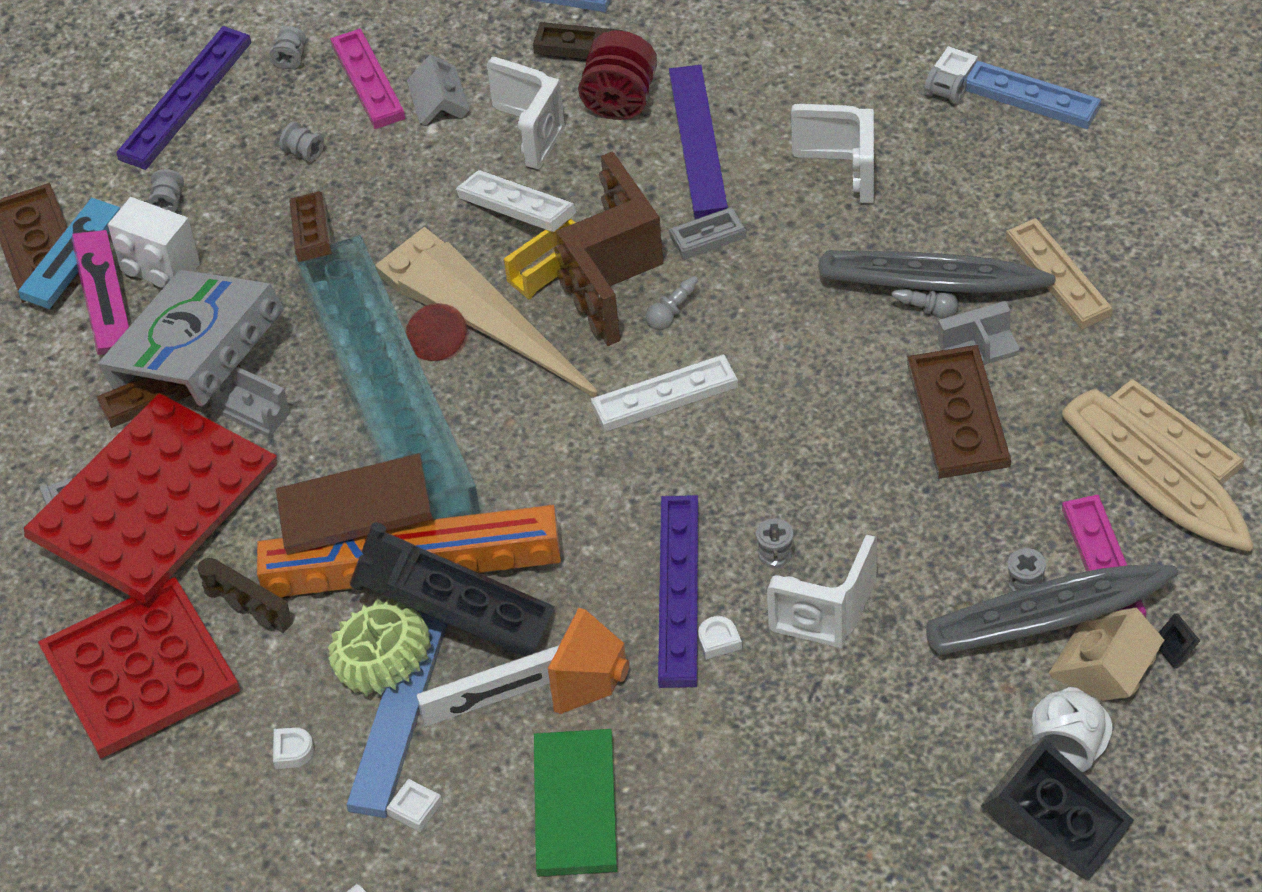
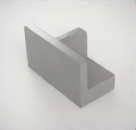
[938,301,1019,365]

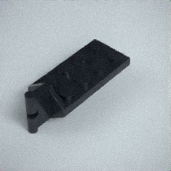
[350,522,555,657]

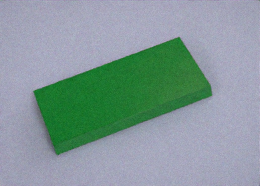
[534,729,618,877]

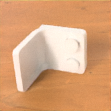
[487,57,565,170]
[791,104,874,203]
[767,535,877,648]

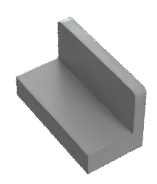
[407,54,469,126]

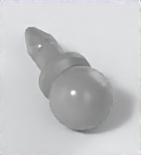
[646,276,698,330]
[892,289,958,319]

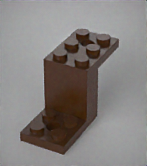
[554,151,663,346]

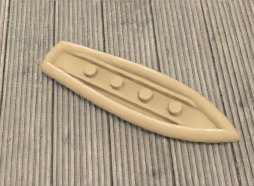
[1062,389,1253,552]

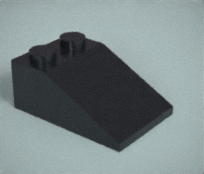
[981,738,1134,880]

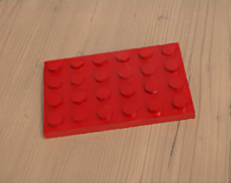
[24,393,277,604]

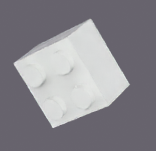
[108,197,200,287]

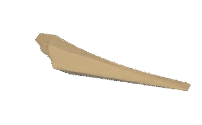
[375,227,597,397]

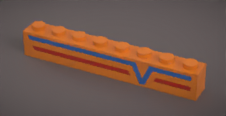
[257,505,561,598]

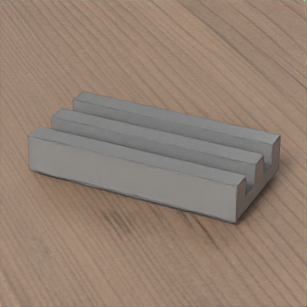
[669,207,746,260]

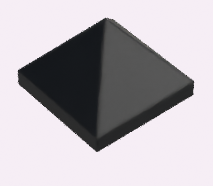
[1158,613,1200,668]

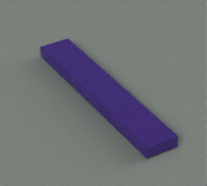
[116,26,251,170]
[669,64,728,219]
[658,495,699,688]

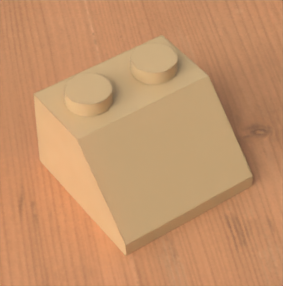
[1049,608,1164,701]

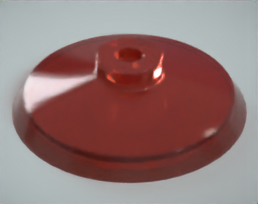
[405,303,466,361]

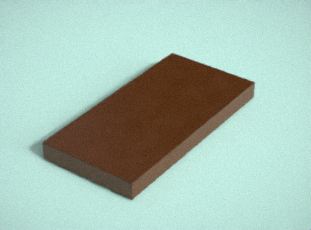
[0,183,81,303]
[907,345,1011,479]
[276,453,433,555]

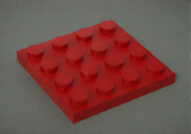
[38,577,240,759]

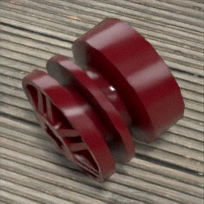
[578,30,657,120]

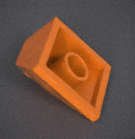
[548,608,630,714]

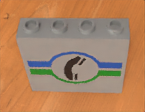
[97,270,284,406]

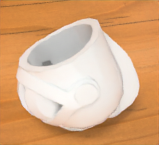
[1031,687,1113,772]

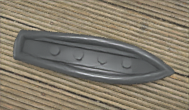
[818,250,1056,293]
[926,565,1178,654]

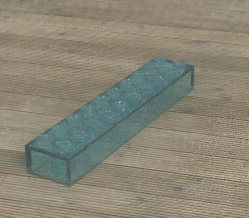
[295,235,480,520]

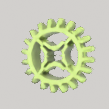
[328,598,431,696]

